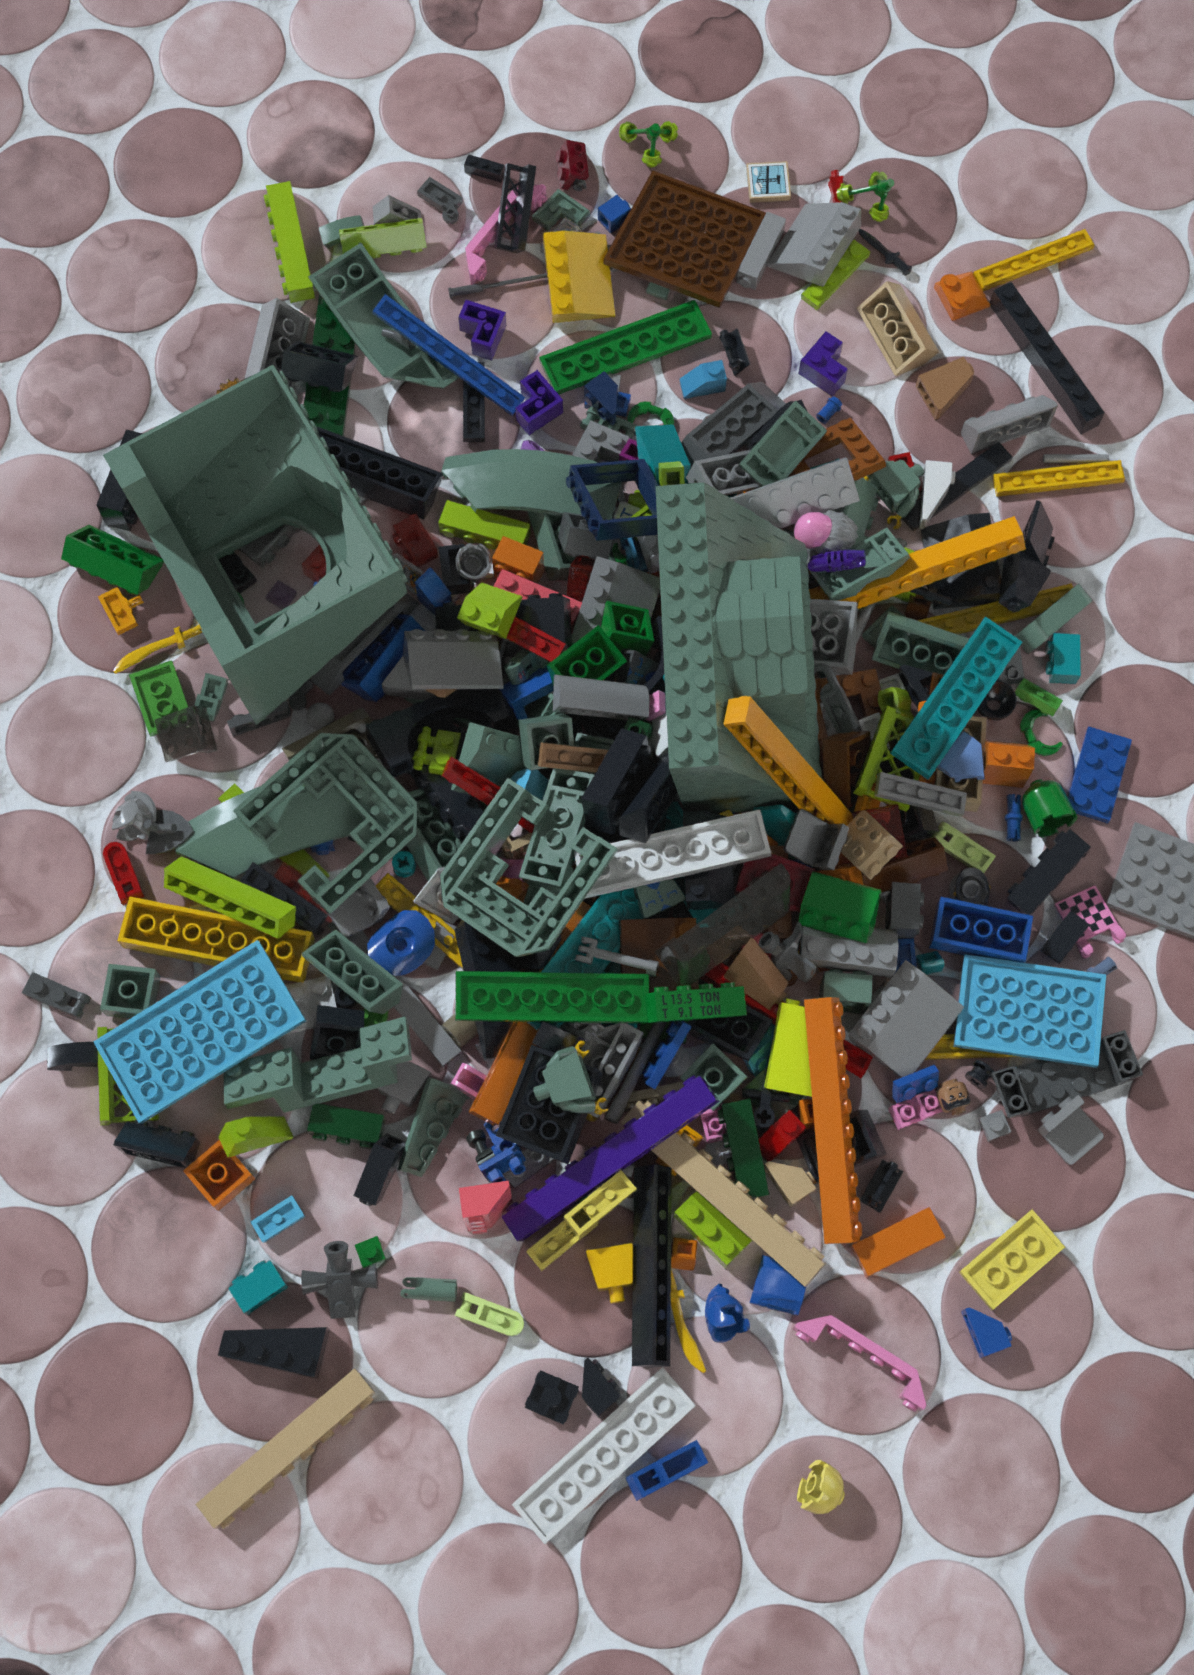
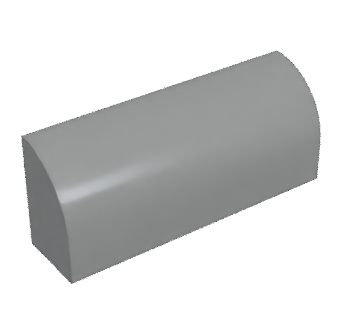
[553,675,649,721]

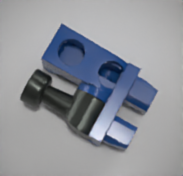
[466,1122,526,1183]

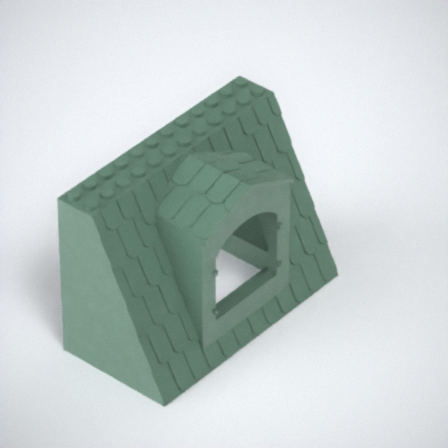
[103,365,408,725]
[656,482,822,814]

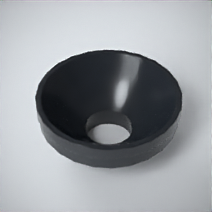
[977,680,1017,721]

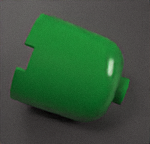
[1022,779,1078,837]

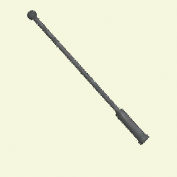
[448,273,547,298]

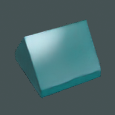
[916,951,945,975]

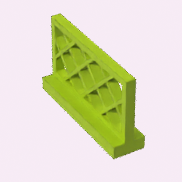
[853,706,920,811]
[97,1027,159,1126]

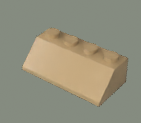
[857,281,939,376]

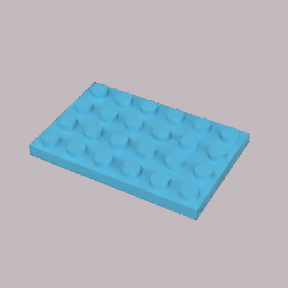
[953,954,1106,1068]

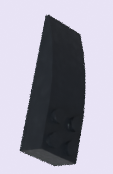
[454,920,519,1061]

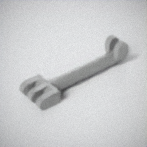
[575,937,659,977]

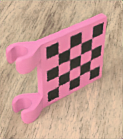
[1054,886,1126,959]

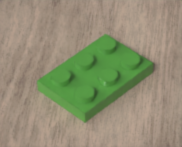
[129,660,194,737]

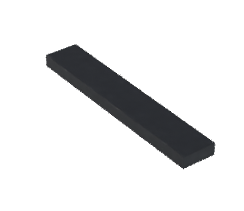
[901,442,1013,531]

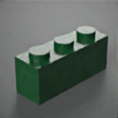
[307,1104,386,1150]

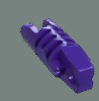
[807,550,866,572]

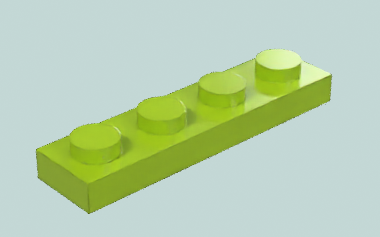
[801,240,870,310]

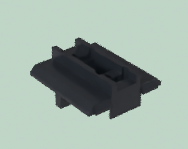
[525,1370,579,1425]

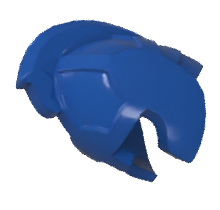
[705,1284,750,1343]

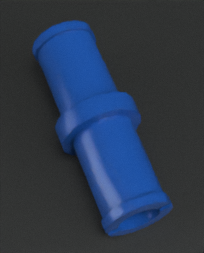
[1004,794,1023,842]

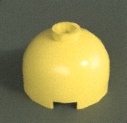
[797,1460,845,1514]

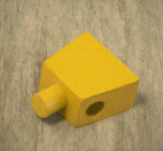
[586,1243,633,1304]

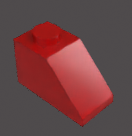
[759,1110,806,1162]

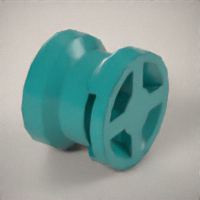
[392,851,416,878]

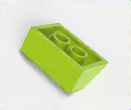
[673,1191,753,1269]

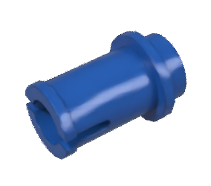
[816,396,842,424]

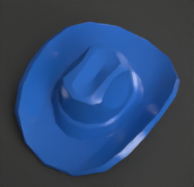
[367,910,435,976]

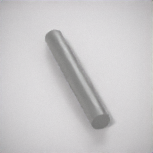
[1043,454,1109,463]

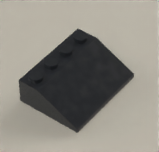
[921,512,1001,609]
[496,1045,604,1165]

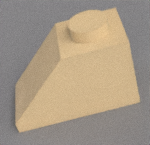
[764,1161,816,1208]

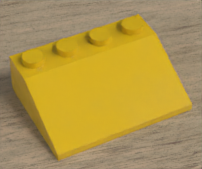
[543,231,615,323]

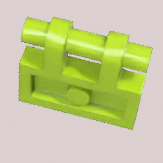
[413,727,461,775]

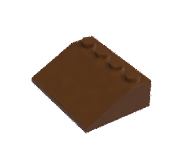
[619,918,699,993]

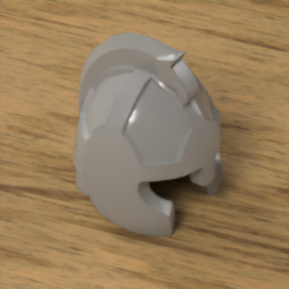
[456,543,492,584]
[112,791,156,841]

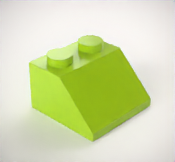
[457,583,523,639]

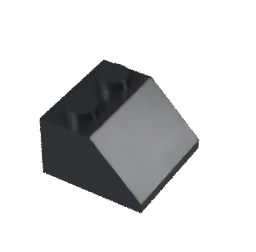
[309,1005,365,1060]

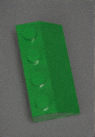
[61,525,164,595]

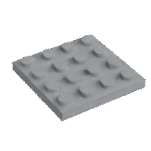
[1106,822,1194,939]

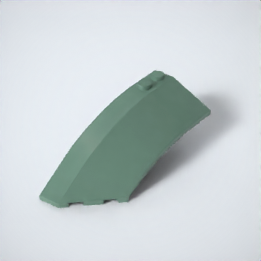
[308,243,459,389]
[441,449,621,520]
[175,785,364,879]

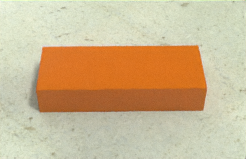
[850,1207,946,1278]

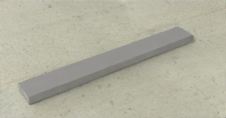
[328,921,462,1068]

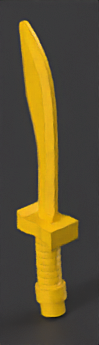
[113,625,203,674]
[671,1266,706,1373]

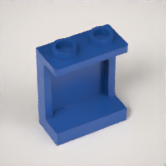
[499,666,554,721]

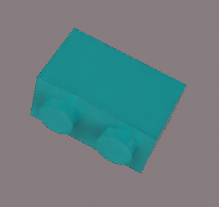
[1046,633,1081,684]
[228,1260,289,1316]

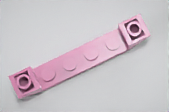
[465,184,547,285]
[793,1315,926,1412]

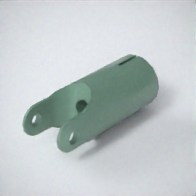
[400,1277,457,1302]

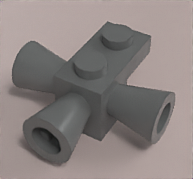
[301,1241,378,1319]

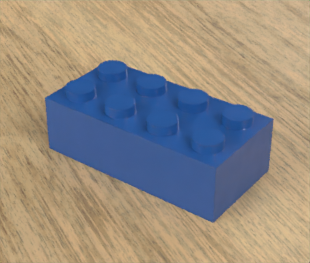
[929,897,1033,963]

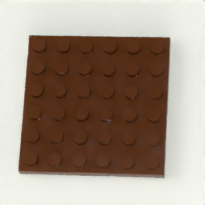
[603,170,766,308]

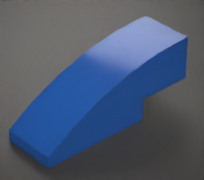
[625,1440,708,1501]

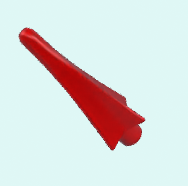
[828,170,844,203]

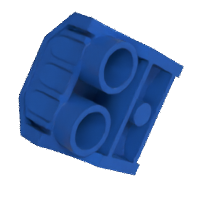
[750,1255,806,1316]

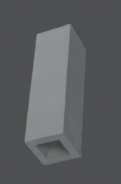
[736,212,786,290]

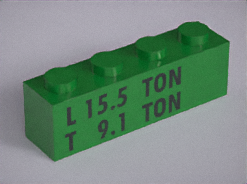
[646,982,747,1023]

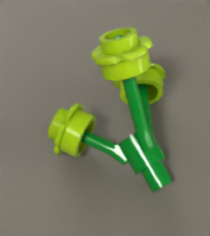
[619,121,678,168]
[837,171,894,222]

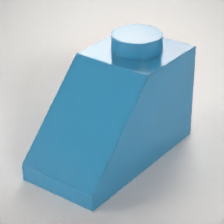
[679,360,727,399]

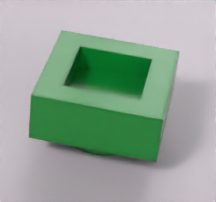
[355,1236,386,1268]

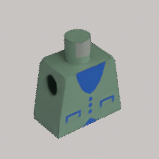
[633,879,686,919]

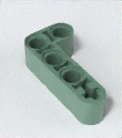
[1015,584,1093,654]

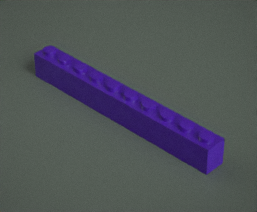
[502,1075,720,1241]

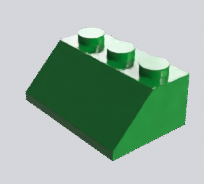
[547,625,627,686]
[799,872,881,943]

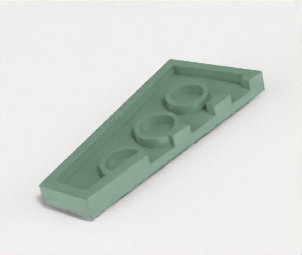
[397,1077,470,1177]

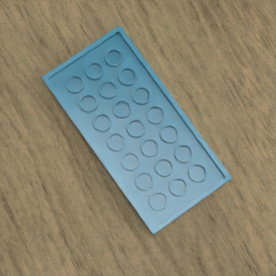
[93,940,307,1124]

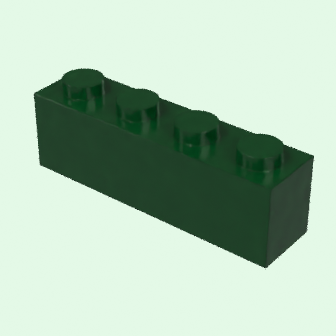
[717,1099,770,1198]

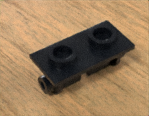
[719,328,751,376]
[860,1159,904,1213]

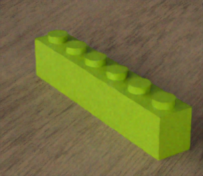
[263,181,315,303]
[164,856,296,939]

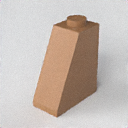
[915,357,974,420]
[723,938,789,1010]

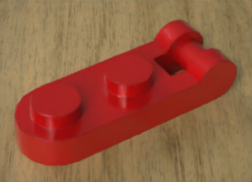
[103,842,145,906]

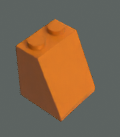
[983,740,1035,788]

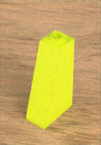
[764,999,812,1097]

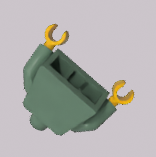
[863,460,924,530]
[533,1041,608,1115]

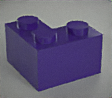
[458,300,507,361]
[798,331,848,397]
[515,370,563,436]

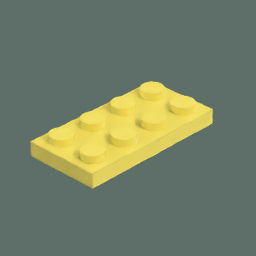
[959,1209,1065,1311]

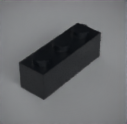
[464,154,505,183]

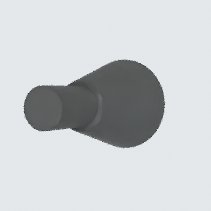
[381,328,416,350]

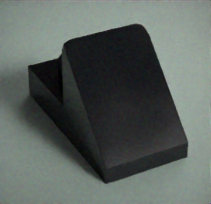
[898,664,933,709]

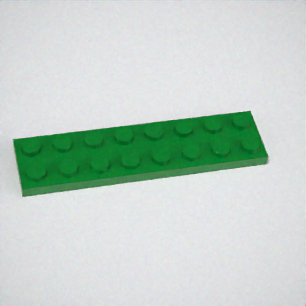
[539,300,712,395]
[455,971,649,1023]

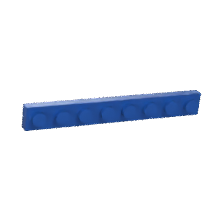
[372,294,526,416]

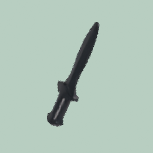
[858,229,912,276]

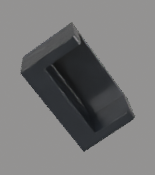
[438,544,471,595]

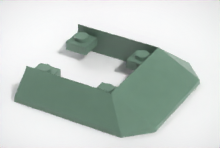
[233,733,417,914]
[440,778,618,957]

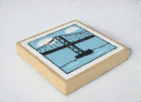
[746,161,791,203]

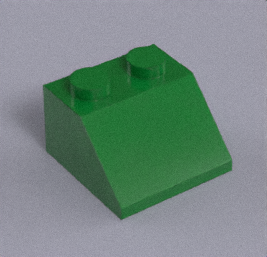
[601,601,654,656]

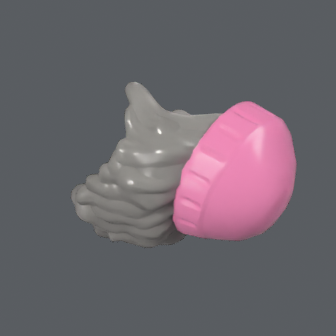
[794,510,858,554]

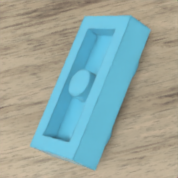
[250,1195,305,1243]

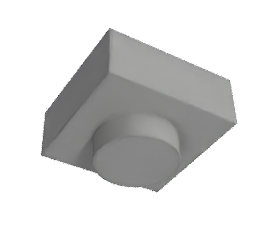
[979,1110,1012,1142]

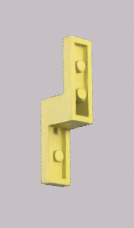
[526,1170,637,1272]

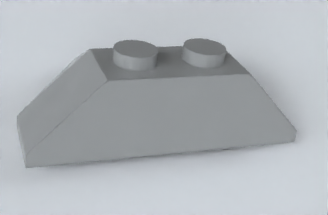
[581,1023,643,1118]

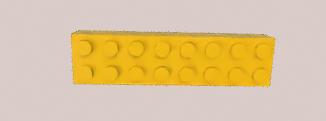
[117,897,315,983]

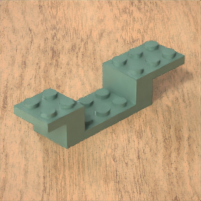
[519,733,614,906]
[223,1016,412,1113]

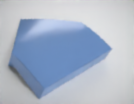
[937,731,985,783]

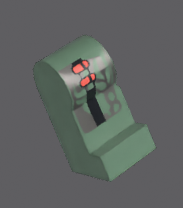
[504,648,549,685]

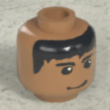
[936,1079,971,1116]

